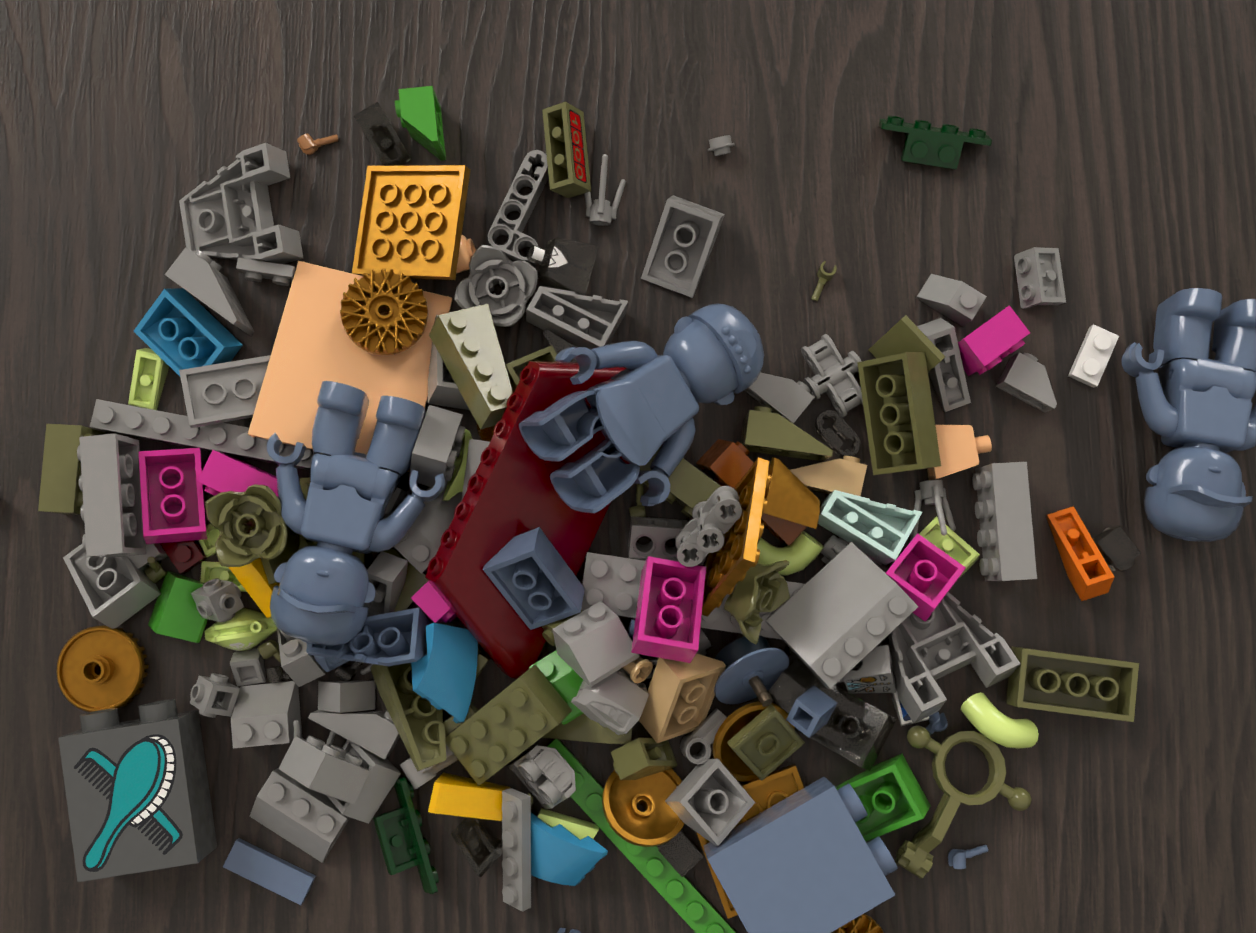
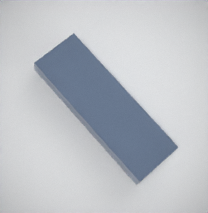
[223,838,316,905]

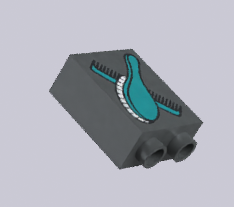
[58,699,217,882]

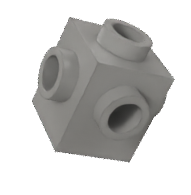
[191,578,244,622]
[190,673,240,718]

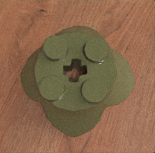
[205,484,288,567]
[724,560,790,644]

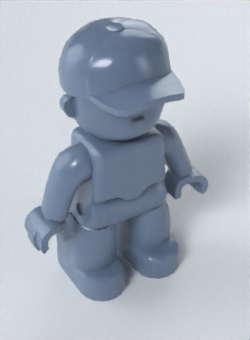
[1121,288,1256,542]
[519,303,764,513]
[267,381,445,645]

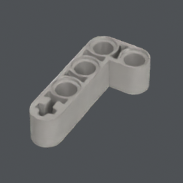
[488,150,549,266]

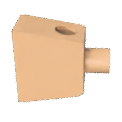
[927,425,992,480]

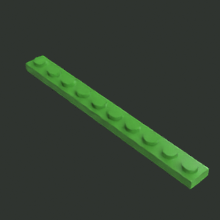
[547,739,738,933]

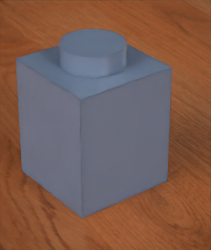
[786,686,837,738]

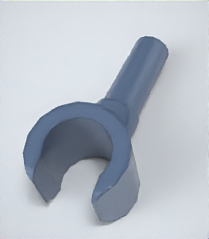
[926,712,948,735]
[948,845,988,869]

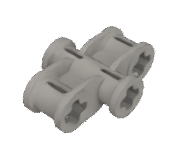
[801,334,863,417]
[675,486,742,567]

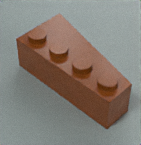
[696,439,807,546]

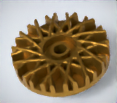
[340,269,428,355]
[56,626,149,712]

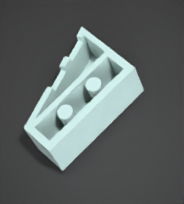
[818,490,922,566]

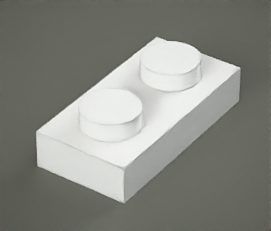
[1068,324,1119,388]

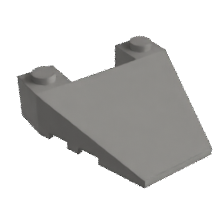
[179,143,303,264]
[888,592,1020,723]

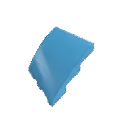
[411,623,478,723]
[531,812,608,886]

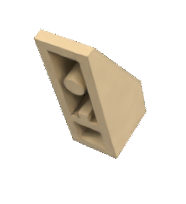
[790,456,867,496]

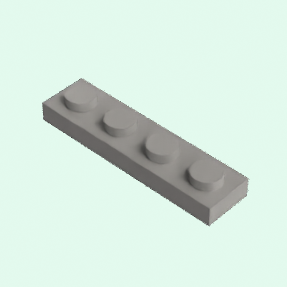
[502,788,531,912]

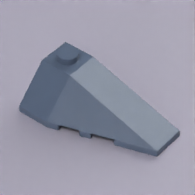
[306,607,431,666]

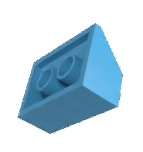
[134,288,243,376]

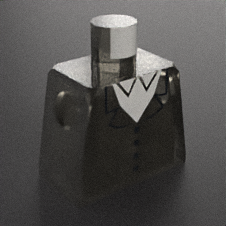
[527,238,599,296]

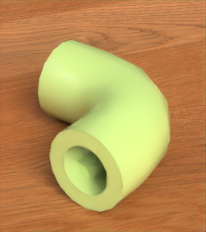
[757,531,824,575]
[961,692,1039,749]

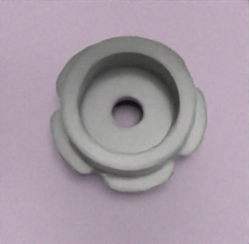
[708,135,735,156]

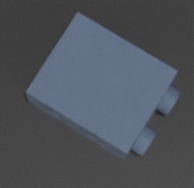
[703,777,898,933]

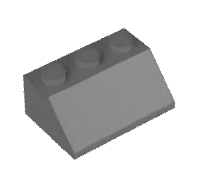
[249,768,350,863]

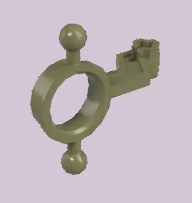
[895,725,1032,879]

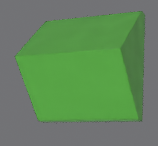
[148,571,208,643]

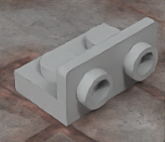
[1014,247,1066,309]

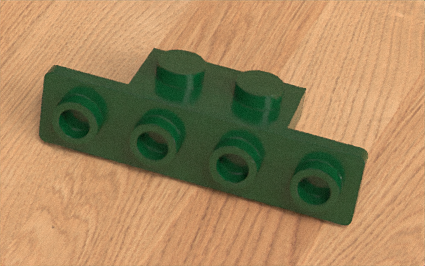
[879,116,992,169]
[373,777,439,894]

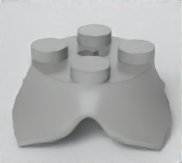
[455,245,538,327]

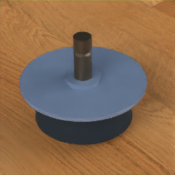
[714,635,789,707]

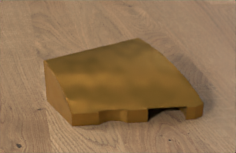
[764,457,820,529]

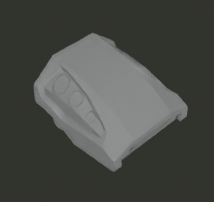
[571,669,649,735]
[508,745,576,810]

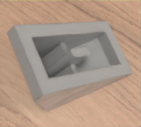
[318,680,376,713]

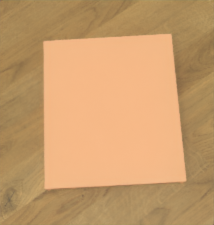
[248,261,453,472]

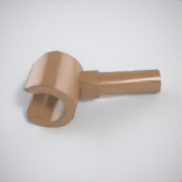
[297,134,339,155]

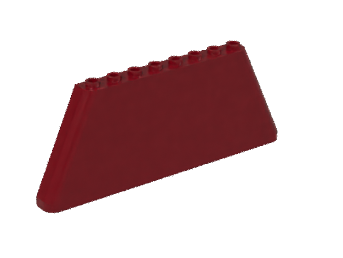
[425,361,629,679]

